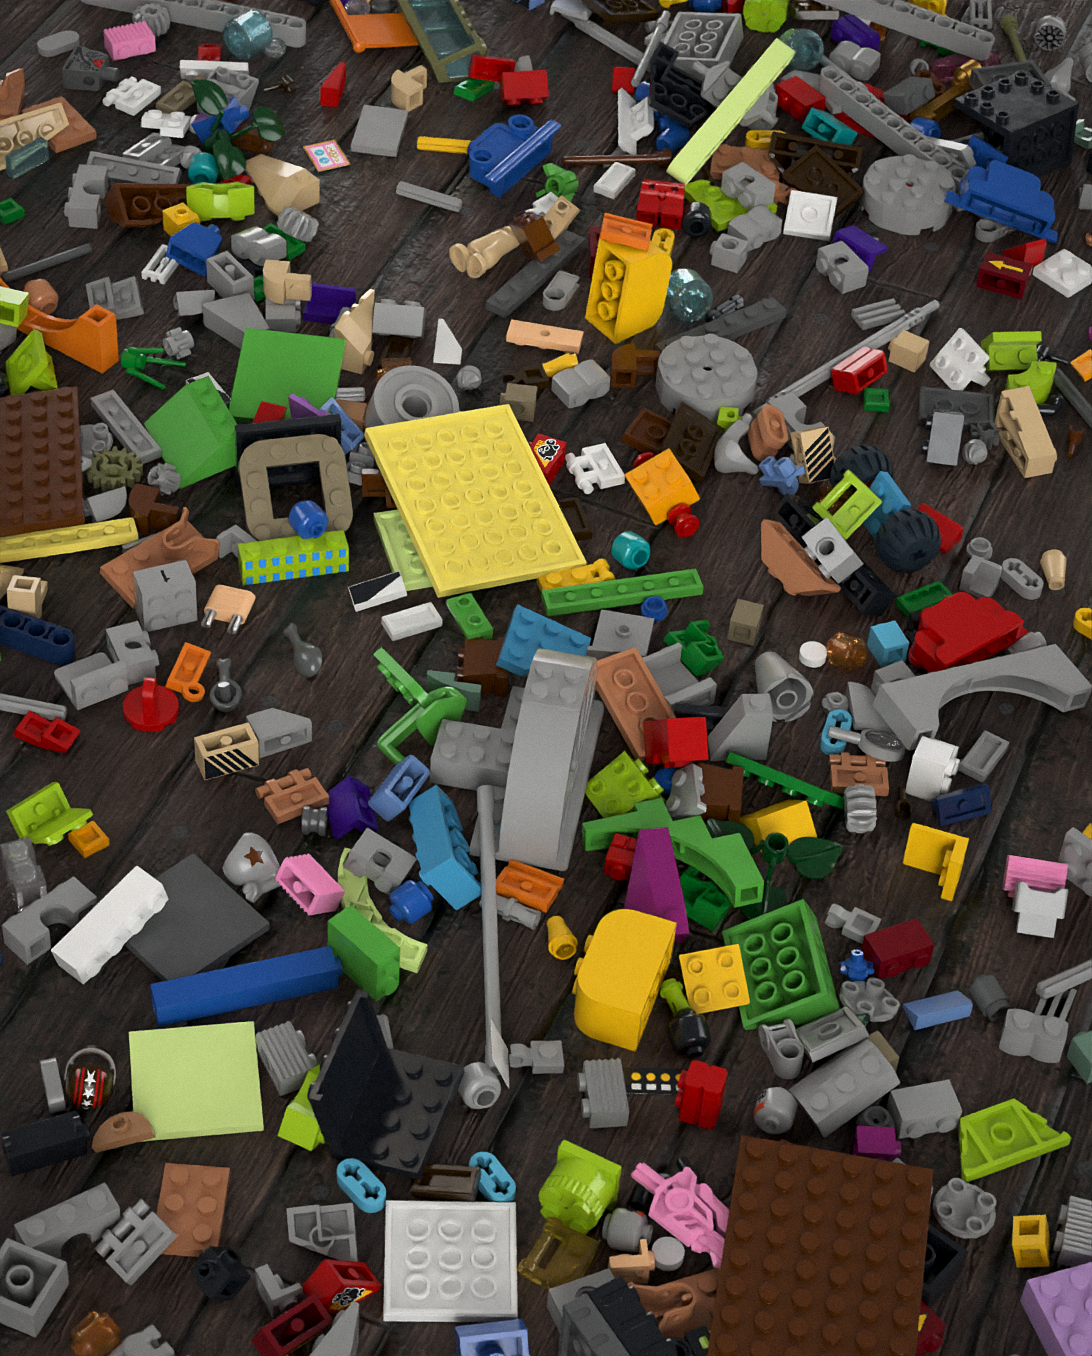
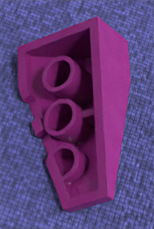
[624,827,689,943]

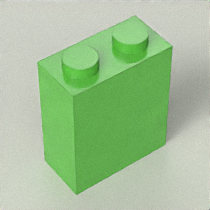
[328,905,400,1002]

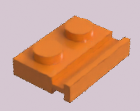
[599,213,653,250]
[496,859,564,913]

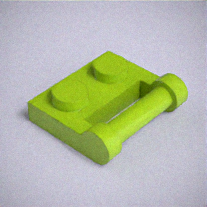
[812,469,883,540]

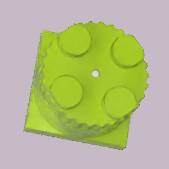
[743,0,789,33]
[538,1140,621,1235]

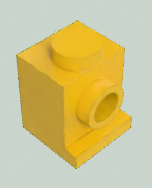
[1012,1215,1050,1268]

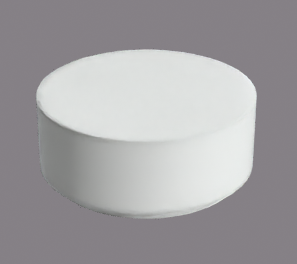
[799,641,827,668]
[652,1237,685,1271]

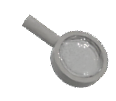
[827,726,906,762]

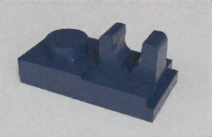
[931,783,992,826]

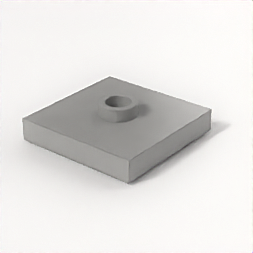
[593,609,655,657]
[795,1007,869,1062]

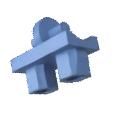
[759,456,806,496]

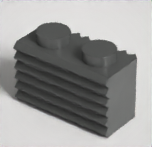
[883,76,935,116]

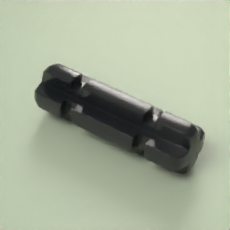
[705,294,744,323]

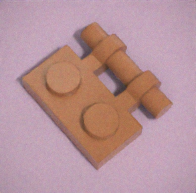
[828,752,889,796]
[255,768,329,824]

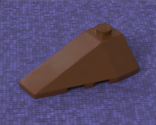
[104,183,194,227]

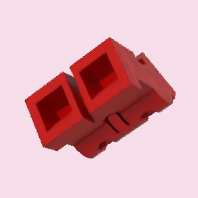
[636,179,685,230]

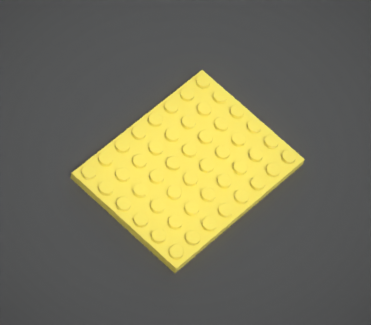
[364,404,587,598]

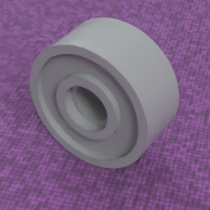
[365,365,459,428]

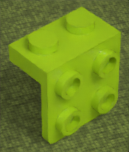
[585,751,667,818]
[6,782,93,846]

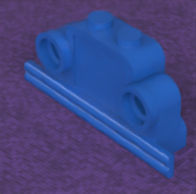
[467,115,561,197]
[944,160,1058,244]

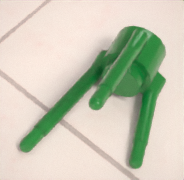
[121,347,186,390]

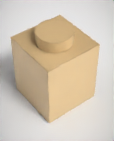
[888,330,929,373]

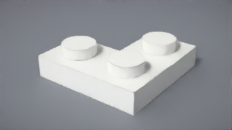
[141,110,191,138]

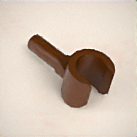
[1066,425,1084,457]

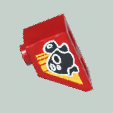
[528,433,567,487]
[302,1259,382,1314]

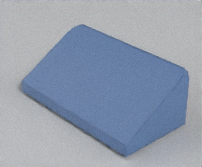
[902,990,973,1030]

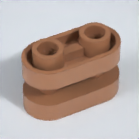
[747,405,788,461]

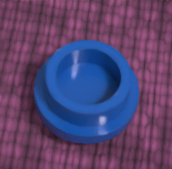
[641,596,668,621]
[655,768,676,794]

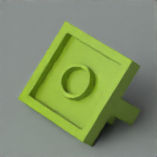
[5,329,58,395]
[981,331,1042,372]

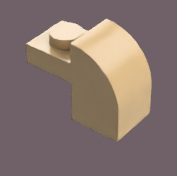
[391,65,427,112]
[263,259,312,305]
[7,575,48,619]

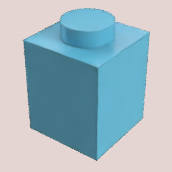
[867,621,909,668]

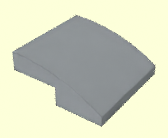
[122,133,185,167]
[86,276,144,319]

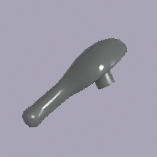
[283,623,322,677]
[209,658,242,713]

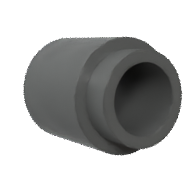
[969,974,1011,1021]

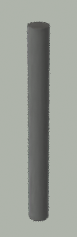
[1,243,92,283]

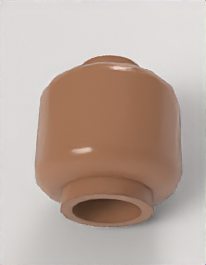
[23,279,59,315]

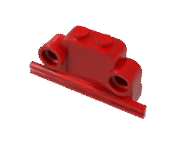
[908,592,1029,673]

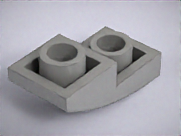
[346,442,377,485]

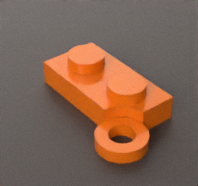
[166,642,211,702]

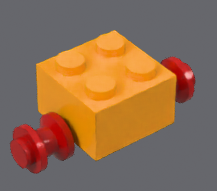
[625,448,700,537]

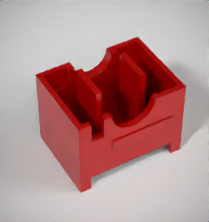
[643,717,709,768]

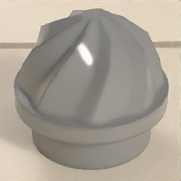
[179,146,202,169]
[457,365,482,391]
[962,439,988,465]

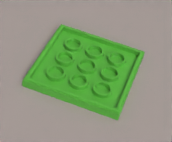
[229,328,346,423]

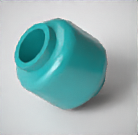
[188,153,219,184]
[611,531,651,570]

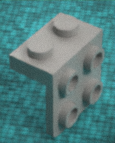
[54,652,128,710]

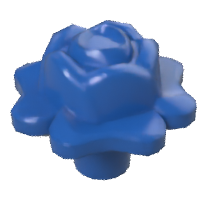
[839,950,874,982]

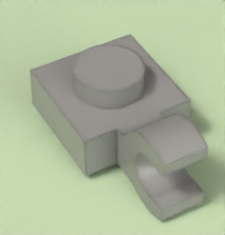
[825,904,882,944]
[509,1041,564,1074]

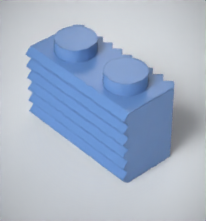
[368,755,431,822]

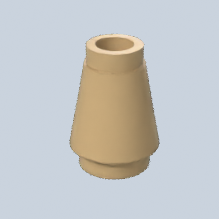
[1040,550,1067,590]

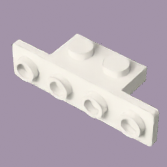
[618,88,654,155]

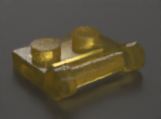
[517,1216,599,1289]

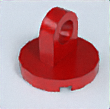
[123,677,179,732]

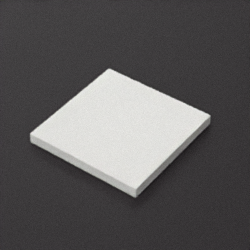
[383,1200,518,1322]

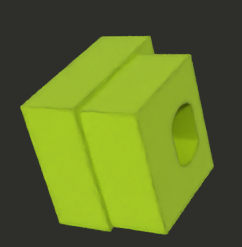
[717,406,743,435]

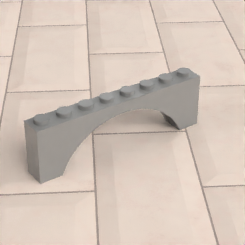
[873,644,1092,750]

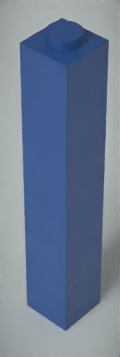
[150,946,343,1027]

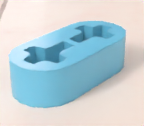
[820,709,852,756]
[469,1152,516,1202]
[337,1158,386,1213]

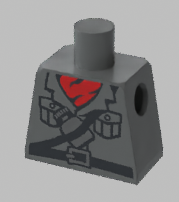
[62,45,119,91]

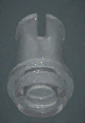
[346,0,370,15]

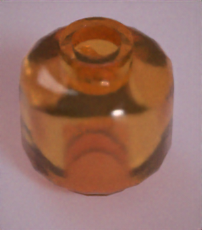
[826,632,868,670]
[70,1311,122,1356]

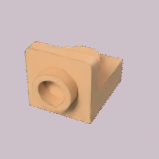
[608,1239,655,1285]

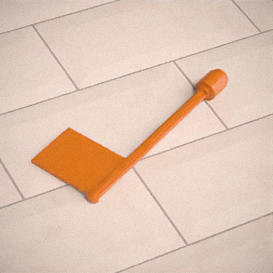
[329,0,419,53]

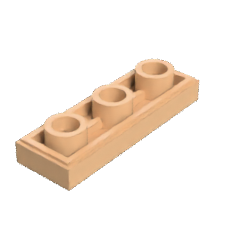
[506,319,584,354]

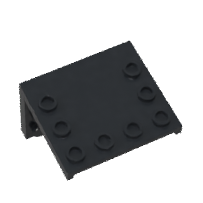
[954,71,1079,178]
[233,414,341,491]
[307,990,465,1180]

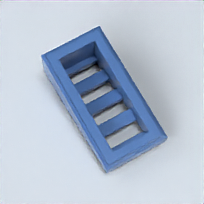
[319,397,365,455]

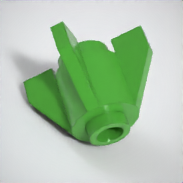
[535,163,579,202]

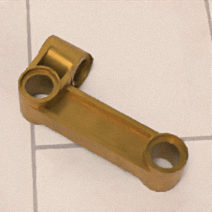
[909,60,982,124]

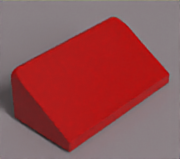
[916,503,963,554]

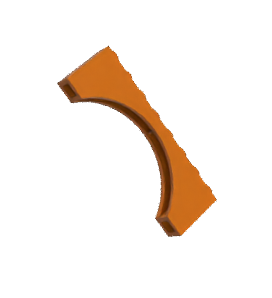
[0,278,119,374]

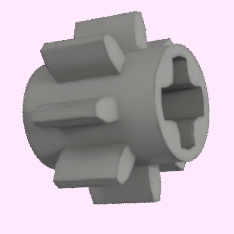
[163,327,194,360]
[148,463,181,496]

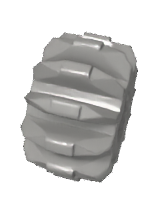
[132,3,170,37]
[277,206,319,242]
[843,784,877,833]

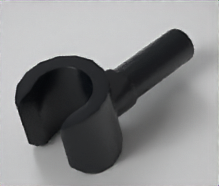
[1037,345,1068,365]

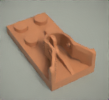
[0,69,25,120]
[100,507,220,609]
[596,647,676,761]
[627,1268,720,1339]

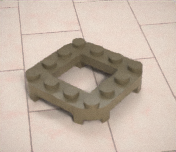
[238,434,353,541]

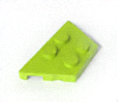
[958,1099,1071,1183]

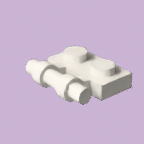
[103,77,161,116]
[565,443,625,494]

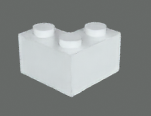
[905,736,960,802]

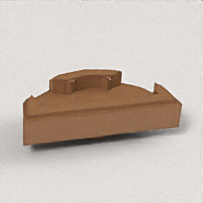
[92,1112,156,1153]

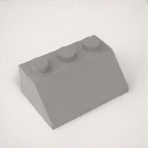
[789,1038,900,1138]

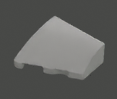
[845,682,897,736]
[286,1203,358,1262]

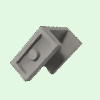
[642,643,717,713]

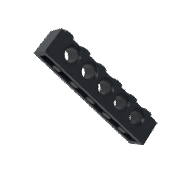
[771,493,896,617]

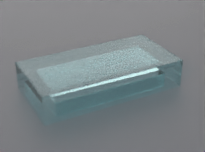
[5,137,49,179]

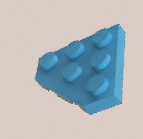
[496,604,591,676]

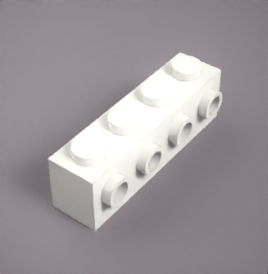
[51,866,169,985]

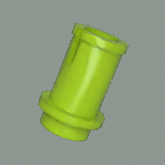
[660,978,692,1016]

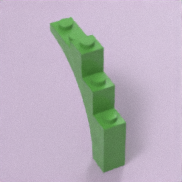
[582,798,764,908]

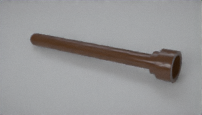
[561,149,672,168]

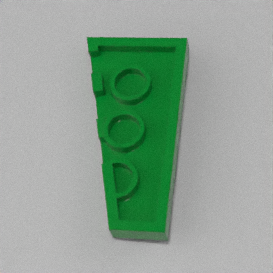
[726,752,844,810]

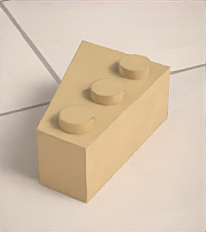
[995,386,1057,478]

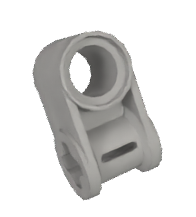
[758,1019,804,1079]

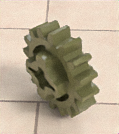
[86,446,143,493]

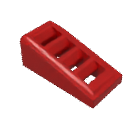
[320,62,346,107]

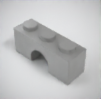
[64,164,109,229]
[767,392,835,450]
[2,876,98,965]
[14,1183,121,1259]

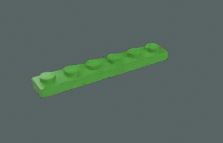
[541,569,703,617]

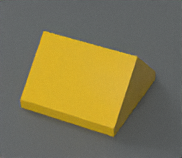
[739,799,817,853]

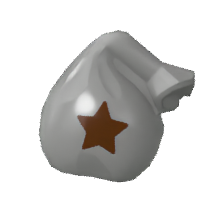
[222,833,280,903]

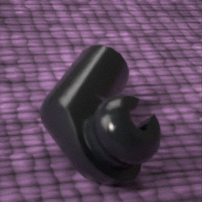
[1037,393,1064,416]

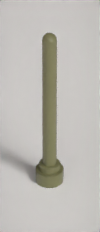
[1000,15,1027,62]

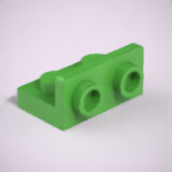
[446,593,493,640]

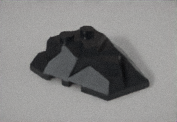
[649,41,717,128]

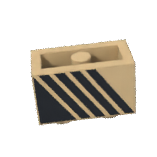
[790,427,836,484]
[194,722,259,780]

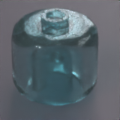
[223,10,273,60]
[779,28,824,71]
[665,268,713,322]

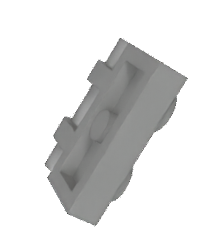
[95,1199,177,1285]

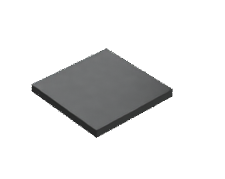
[124,853,270,981]

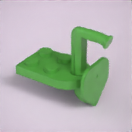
[373,647,467,766]

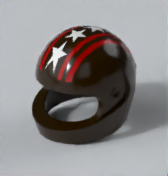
[63,1045,116,1109]

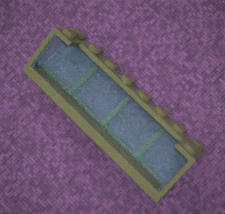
[396,0,489,83]

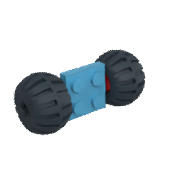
[830,445,941,573]

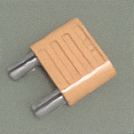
[201,585,255,634]

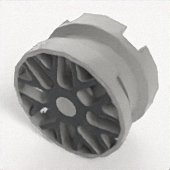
[1034,15,1066,50]

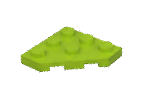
[684,180,777,232]

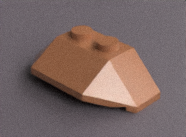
[761,519,841,596]

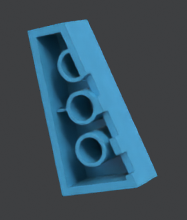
[409,784,481,911]

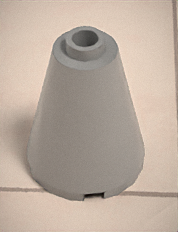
[754,652,813,722]

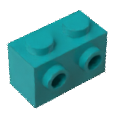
[801,108,858,145]

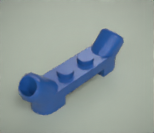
[635,81,690,154]

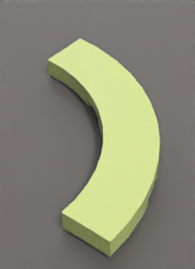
[338,848,427,974]

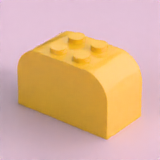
[585,239,672,344]
[572,909,677,1052]

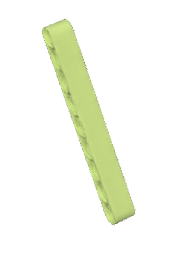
[666,38,796,186]

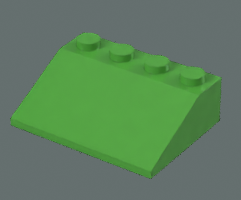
[144,376,237,489]
[722,899,840,1030]

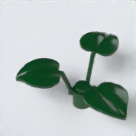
[190,79,285,181]
[706,818,843,920]

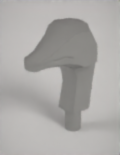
[1044,57,1076,101]
[714,413,759,475]

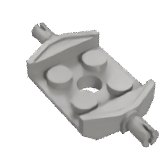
[691,60,779,126]

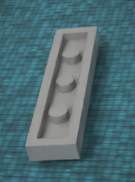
[86,151,182,184]
[91,390,162,464]

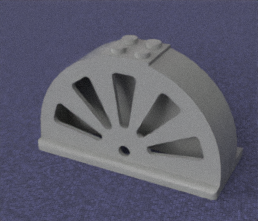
[430,648,604,871]

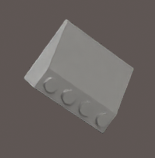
[663,12,744,82]

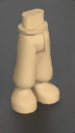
[449,226,520,278]

